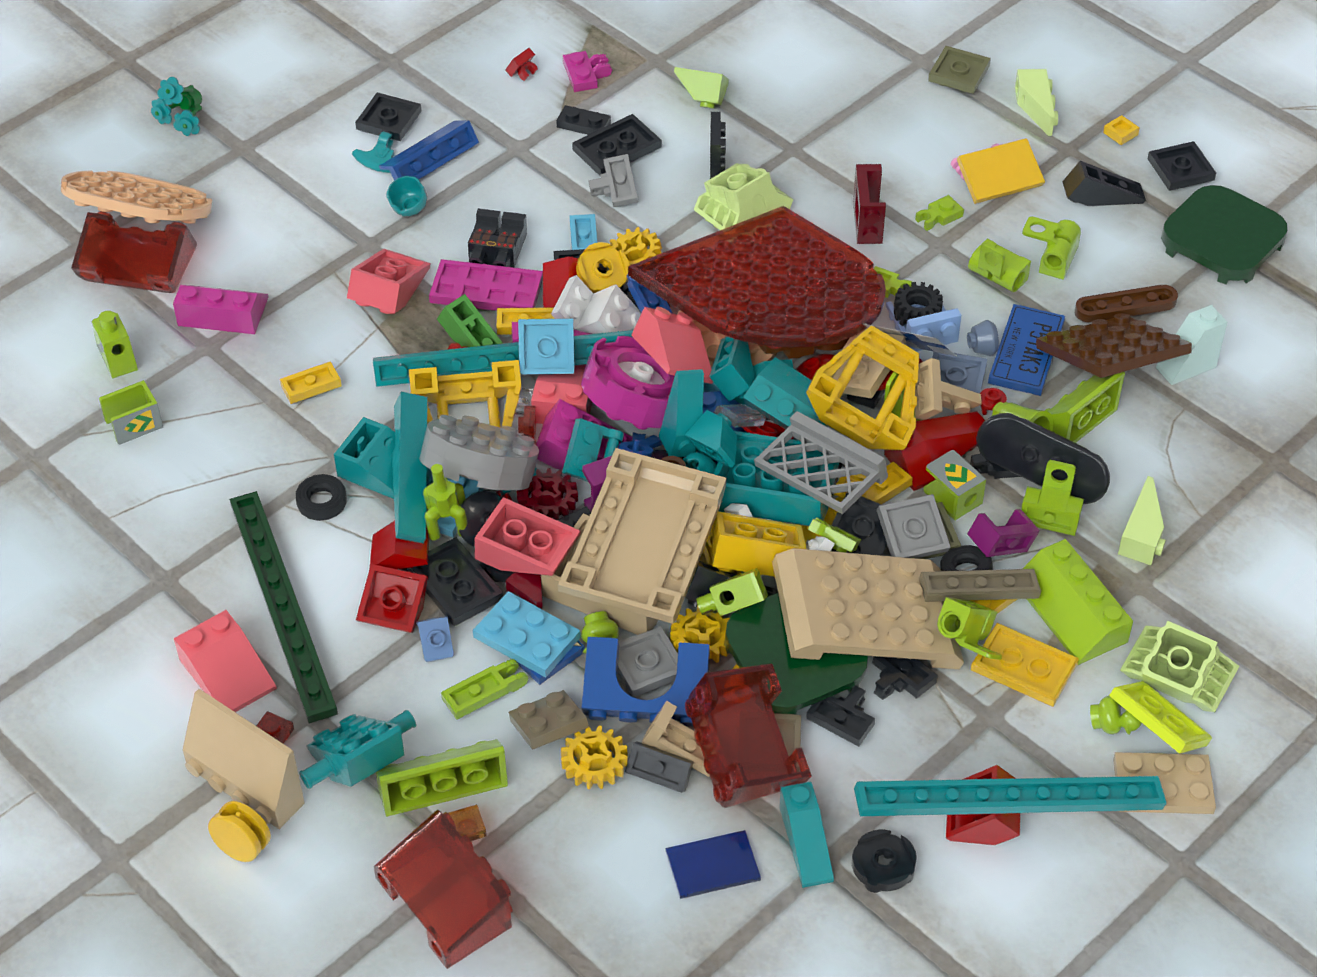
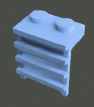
[886,301,962,351]

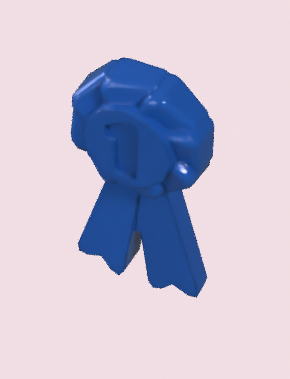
[618,432,663,457]

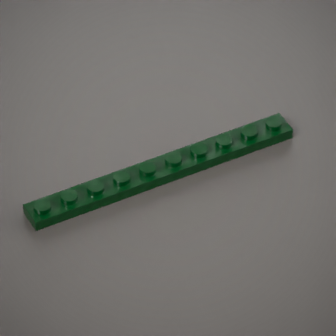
[229,491,338,724]

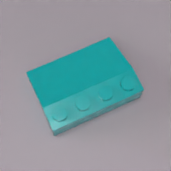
[713,431,839,526]

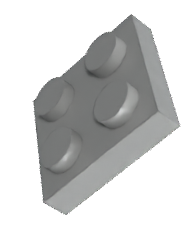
[877,494,951,558]
[618,626,678,697]

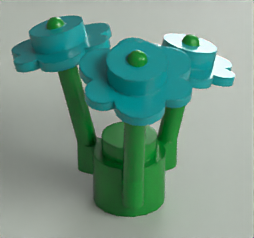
[151,77,202,136]

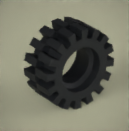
[894,282,943,326]

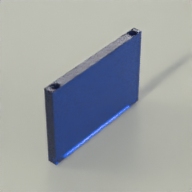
[665,830,761,899]

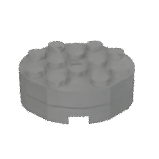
[420,415,539,490]

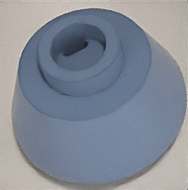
[967,320,999,356]

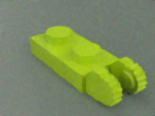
[441,659,529,720]

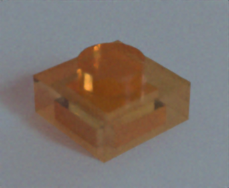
[447,804,487,845]

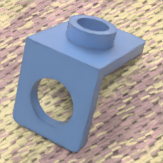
[416,616,454,662]

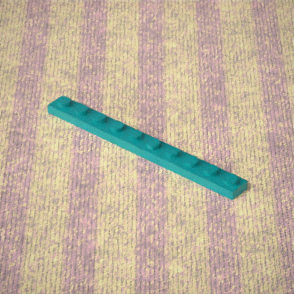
[373,330,633,387]
[854,776,1167,817]

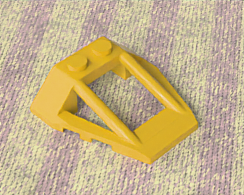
[806,325,919,450]
[409,360,521,428]

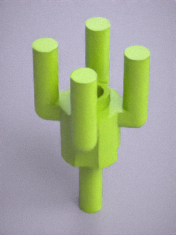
[423,464,467,540]

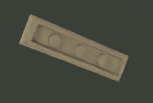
[919,569,1041,602]

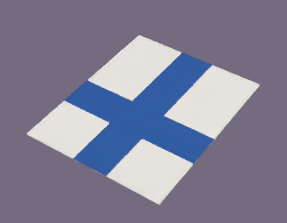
[861,323,957,356]

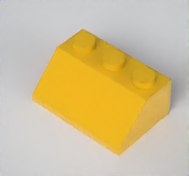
[711,511,807,578]

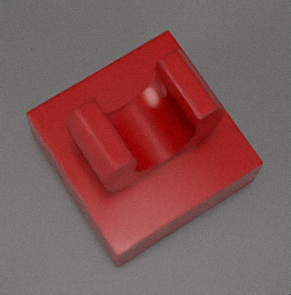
[505,48,538,81]

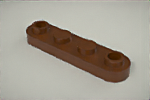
[1074,285,1178,323]

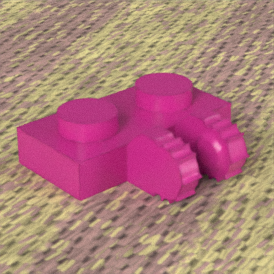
[563,51,613,92]

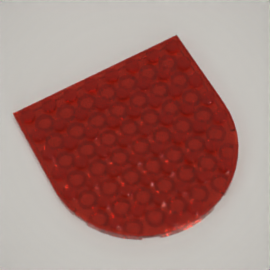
[628,206,886,349]

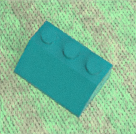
[743,357,842,430]

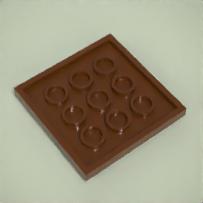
[1036,313,1192,378]

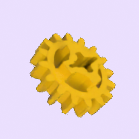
[610,227,663,268]
[670,605,730,663]
[561,726,628,789]

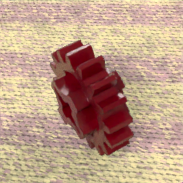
[516,468,578,520]

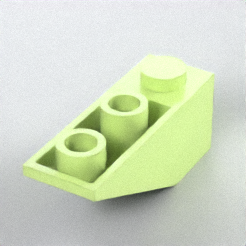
[1015,69,1058,136]

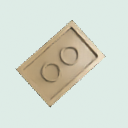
[832,329,907,398]
[1113,752,1216,814]

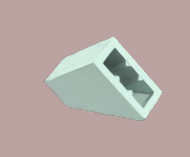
[1156,305,1228,385]

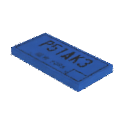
[988,304,1065,396]

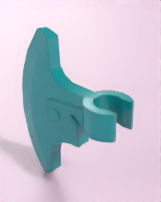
[352,131,394,173]

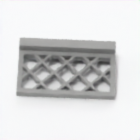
[754,411,888,514]

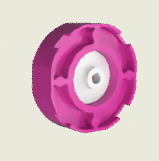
[581,336,675,430]

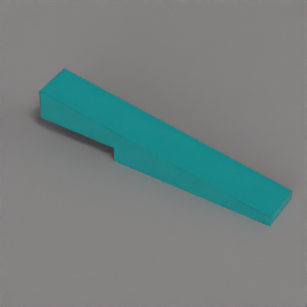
[392,391,427,543]

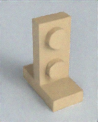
[915,358,981,420]
[641,701,724,777]

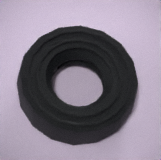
[296,474,347,521]
[940,545,993,571]

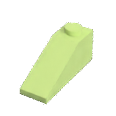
[1118,476,1166,565]

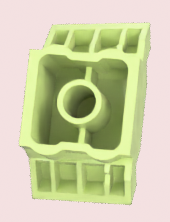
[694,163,793,242]
[1120,621,1239,712]

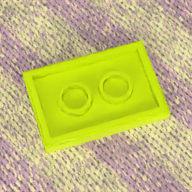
[1109,681,1212,754]

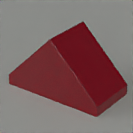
[506,572,543,610]

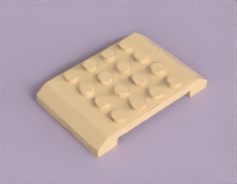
[558,448,727,624]
[772,548,964,670]

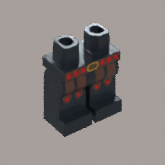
[468,208,527,268]

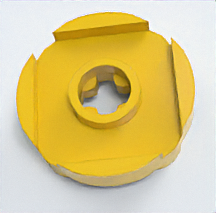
[576,242,630,293]

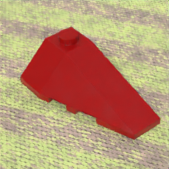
[884,411,985,491]

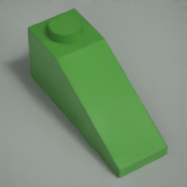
[437,294,503,347]

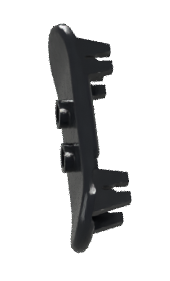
[976,413,1110,504]

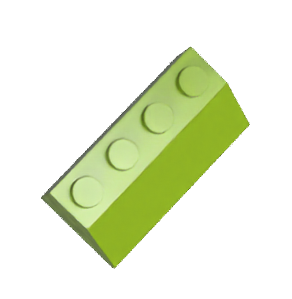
[1023,539,1133,665]
[376,739,508,817]

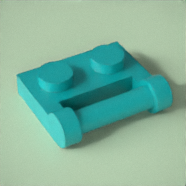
[562,418,624,482]

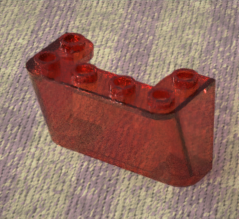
[71,211,197,293]
[685,664,812,808]
[374,810,513,969]

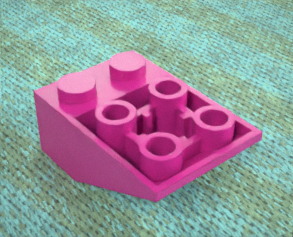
[536,399,632,470]

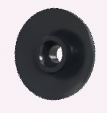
[459,491,502,547]

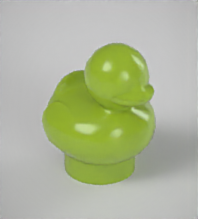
[581,611,619,654]
[1090,696,1142,735]

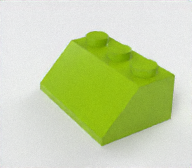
[1045,372,1125,443]

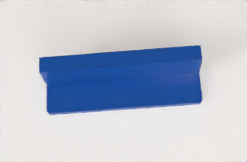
[379,120,479,181]

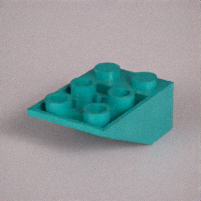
[334,417,430,499]

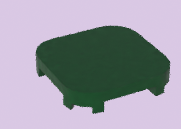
[1161,185,1288,285]
[724,593,868,715]

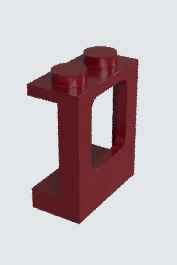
[853,164,886,244]

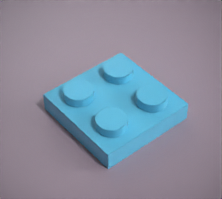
[518,319,574,375]

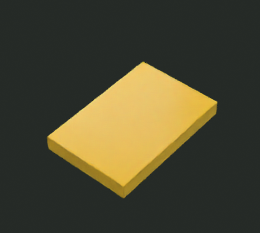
[957,138,1045,204]
[971,623,1079,707]

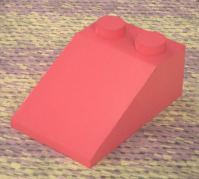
[347,249,431,314]
[631,307,713,384]
[531,364,593,424]
[475,497,581,576]
[174,610,277,712]

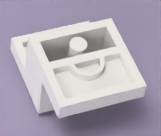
[551,275,641,334]

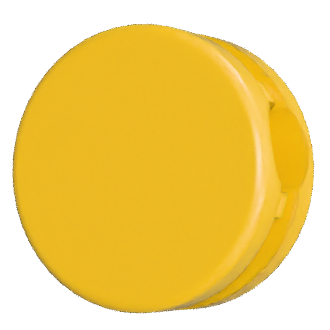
[208,801,271,862]

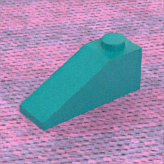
[709,326,755,401]
[659,369,704,457]
[779,782,834,888]

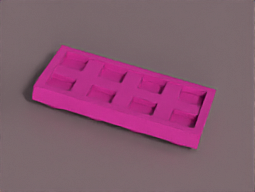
[429,259,543,311]

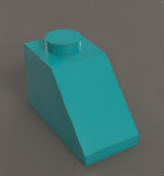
[685,410,737,468]

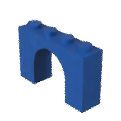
[582,637,710,727]

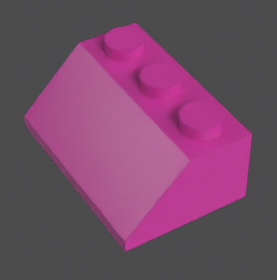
[173,285,269,334]

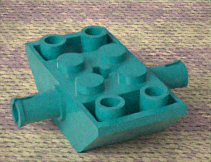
[299,710,417,789]

